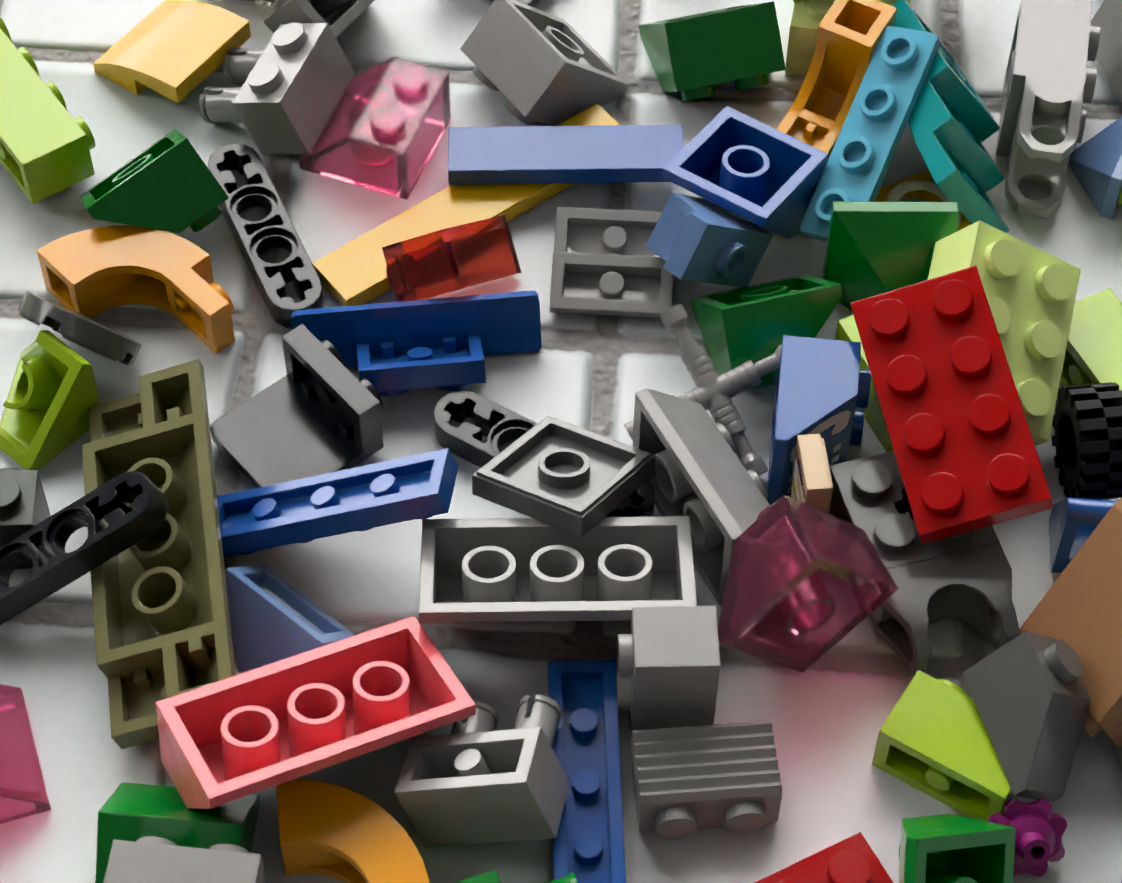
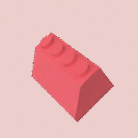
[156,615,476,809]

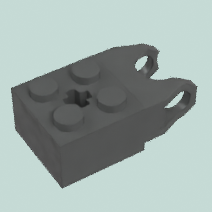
[827,451,1021,676]

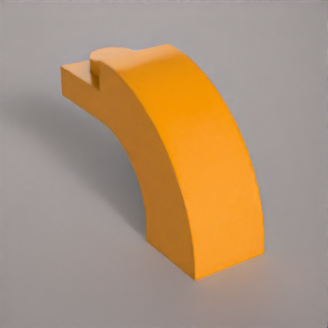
[777,0,897,162]
[36,225,235,354]
[276,779,429,883]

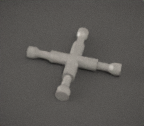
[624,304,782,476]

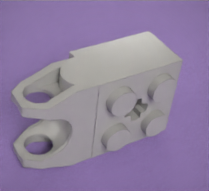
[996,0,1101,218]

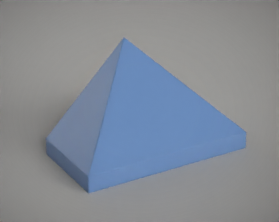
[1068,117,1122,220]
[225,564,355,672]

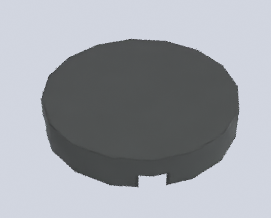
[18,291,142,366]

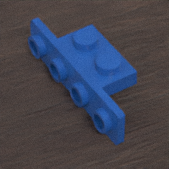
[291,290,542,397]

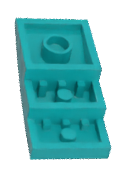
[893,0,1010,233]

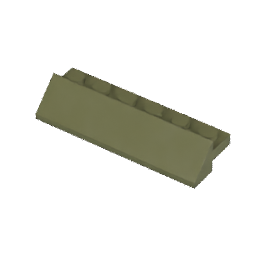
[82,359,236,749]

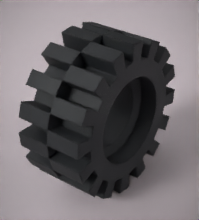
[1051,382,1122,500]

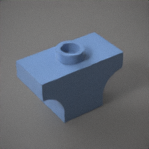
[645,193,773,287]

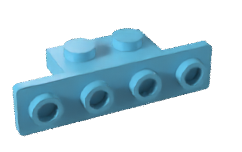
[800,26,941,242]

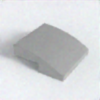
[549,207,673,318]

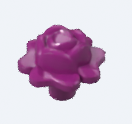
[987,798,1068,877]

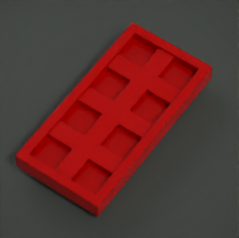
[850,266,1053,545]

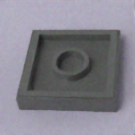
[472,416,655,537]

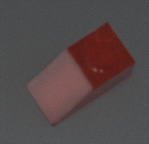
[382,215,522,302]

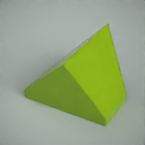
[0,330,100,471]

